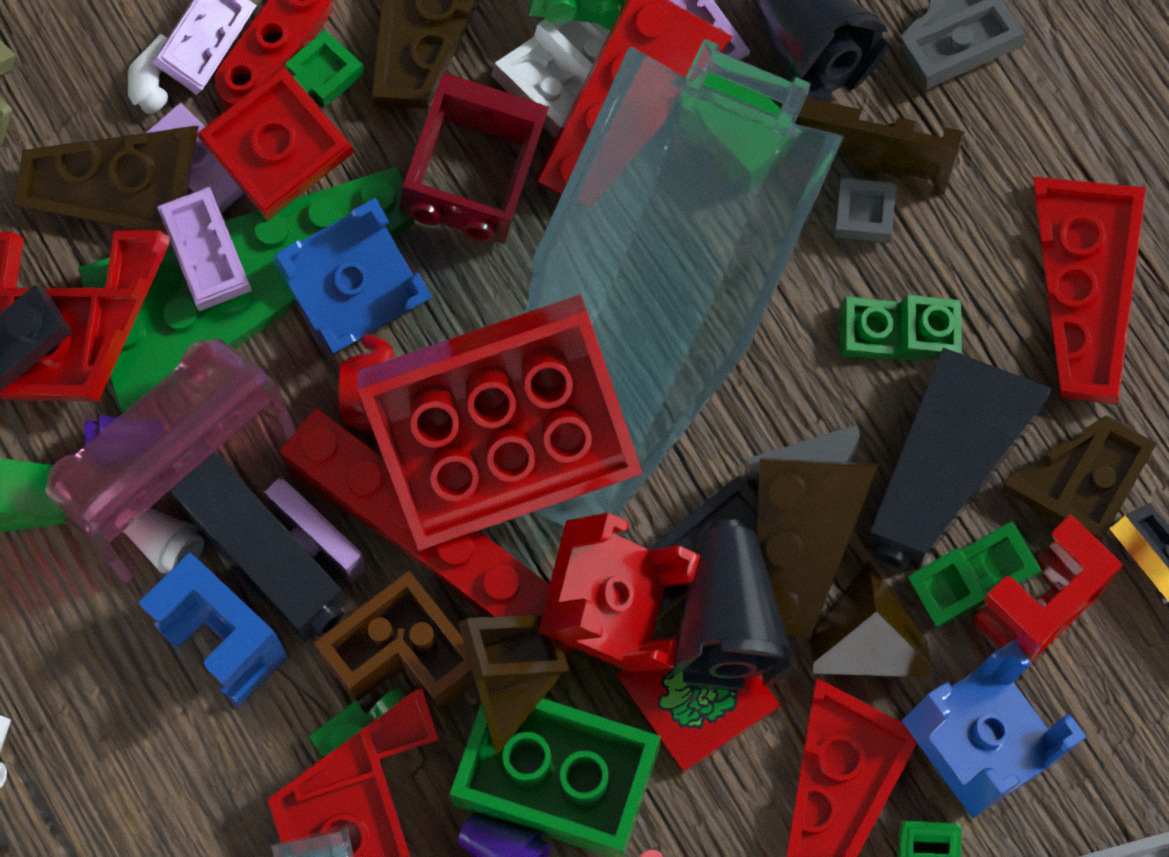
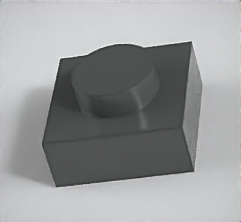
[834,177,896,243]

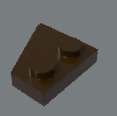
[1002,415,1157,542]

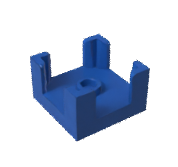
[272,198,432,357]
[138,552,288,708]
[902,640,1087,819]

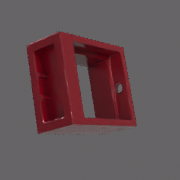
[399,72,549,244]

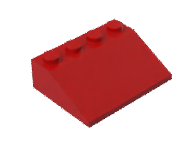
[358,294,643,551]

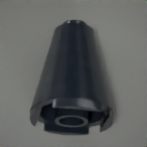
[751,0,888,102]
[673,519,793,690]

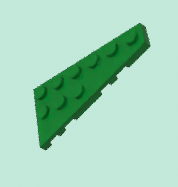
[78,166,416,420]

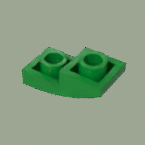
[839,295,962,360]

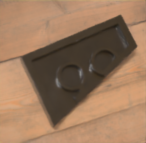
[14,126,199,235]
[756,457,879,638]

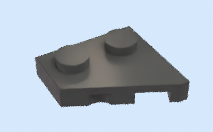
[901,0,1025,89]

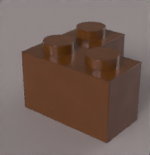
[314,571,475,712]

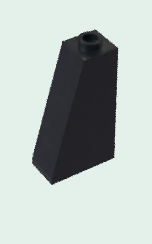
[865,347,1052,568]
[148,428,347,643]

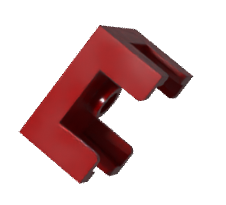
[538,512,700,672]
[972,514,1123,663]

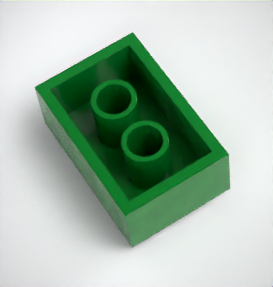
[450,698,661,857]

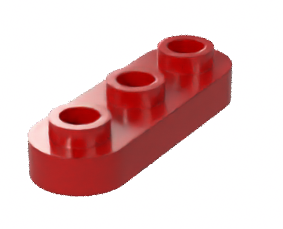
[215,0,333,109]

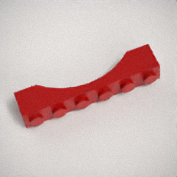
[279,408,576,661]

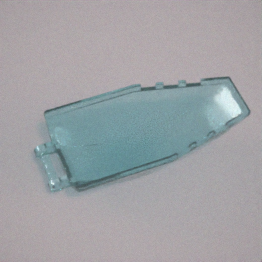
[523,39,844,526]

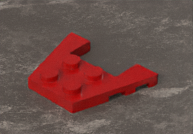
[0,230,170,402]
[268,688,439,857]

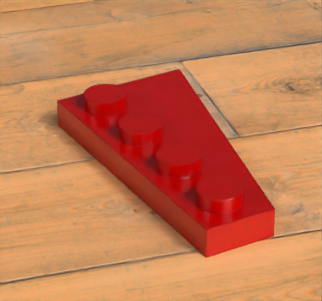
[533,0,733,207]
[1033,176,1146,405]

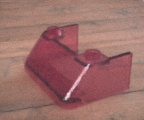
[45,339,296,584]

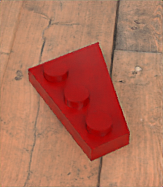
[786,677,917,857]

